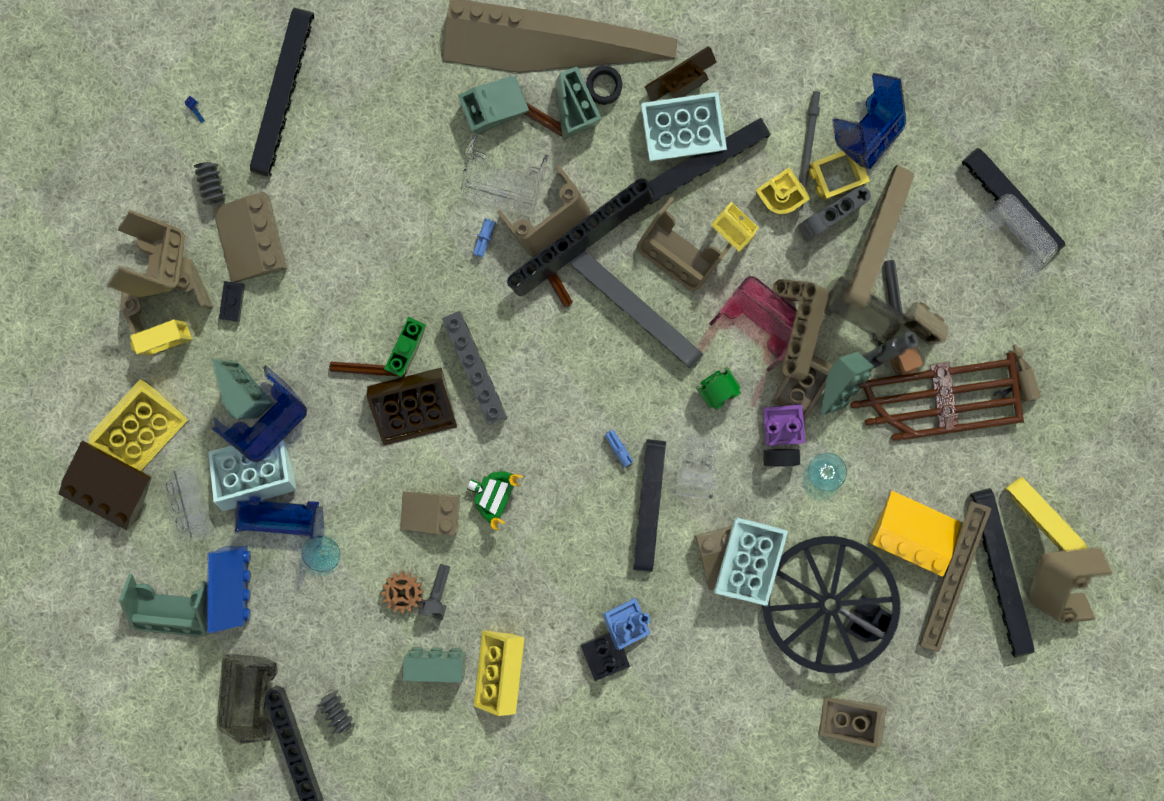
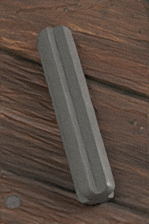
[884,260,903,317]

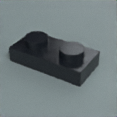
[219,281,245,322]

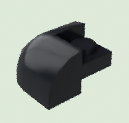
[843,594,892,643]

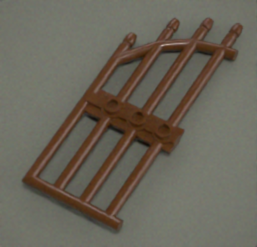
[851,352,1024,441]

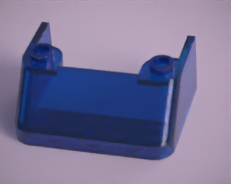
[832,73,906,169]
[211,365,307,462]
[234,496,325,539]

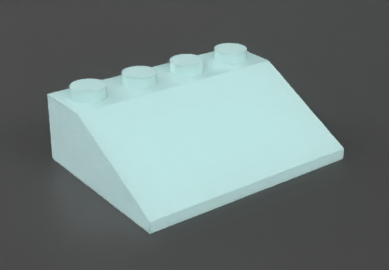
[641,92,727,162]
[208,431,297,511]
[714,517,788,606]

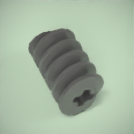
[194,162,226,205]
[317,690,356,734]

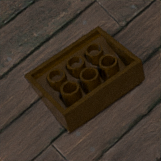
[366,367,457,446]
[59,441,151,530]

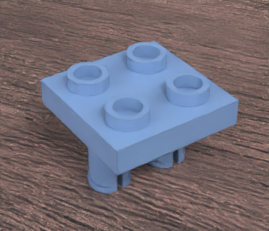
[602,598,651,650]

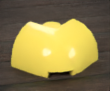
[756,167,810,214]

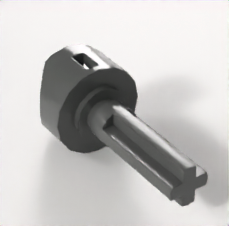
[418,564,450,620]

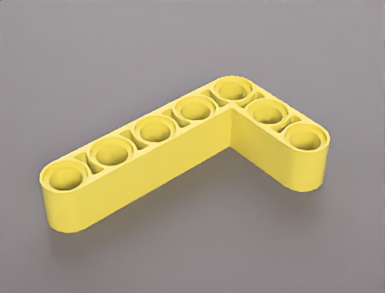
[1005,477,1088,551]

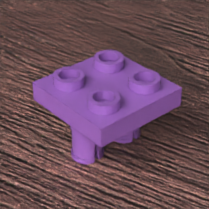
[763,404,805,446]

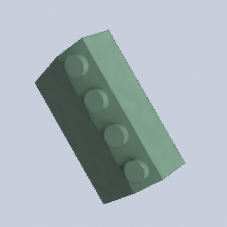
[212,358,275,420]

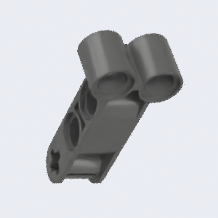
[797,187,871,242]

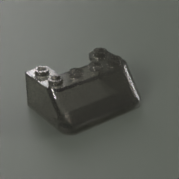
[217,654,278,744]

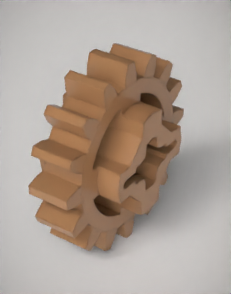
[381,571,424,614]

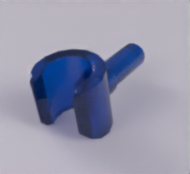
[185,96,205,123]

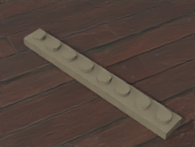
[919,501,991,652]

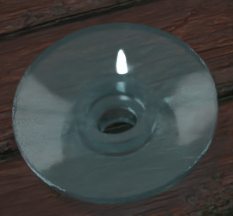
[808,453,847,491]
[302,536,341,572]

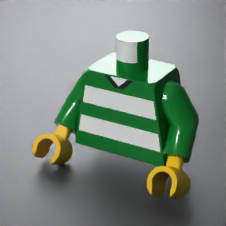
[467,471,523,531]

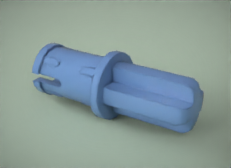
[473,218,496,257]
[605,430,633,467]

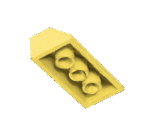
[474,631,525,716]

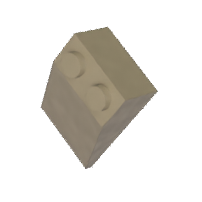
[899,302,948,345]
[771,355,833,420]
[401,491,460,535]
[695,526,732,591]
[820,697,887,748]

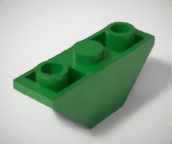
[384,316,426,377]

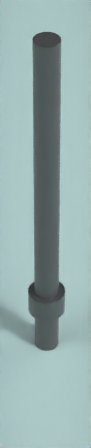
[800,91,821,207]

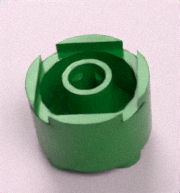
[696,367,741,410]

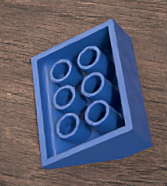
[208,546,251,633]

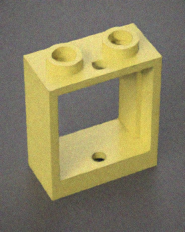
[809,146,870,201]
[711,202,759,251]
[130,320,192,356]

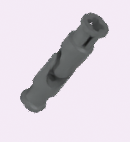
[862,331,918,369]

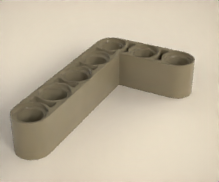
[772,279,829,380]

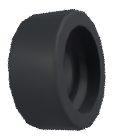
[586,65,623,105]
[763,449,800,467]

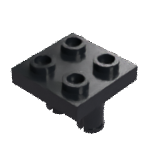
[581,633,630,681]

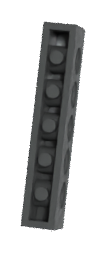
[442,311,508,424]

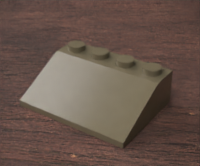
[214,192,287,282]

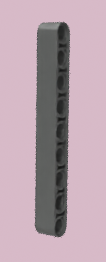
[569,251,704,369]

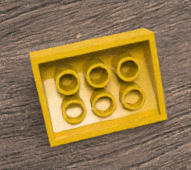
[868,490,961,577]

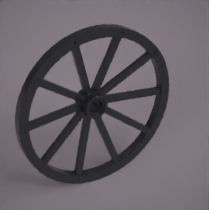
[762,536,900,673]

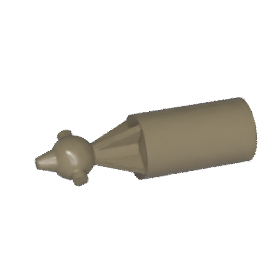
[1012,344,1041,402]

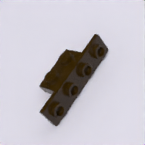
[645,46,716,102]

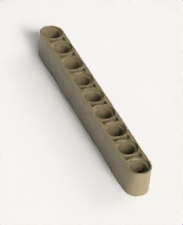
[843,165,914,310]

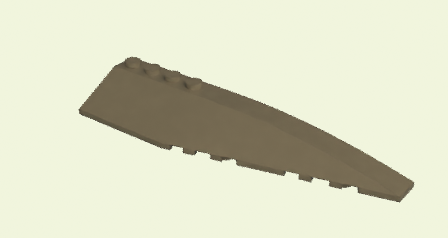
[443,0,678,72]

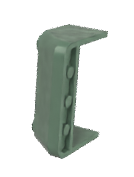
[119,574,208,637]

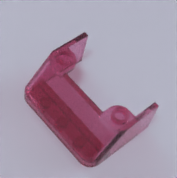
[709,276,797,372]

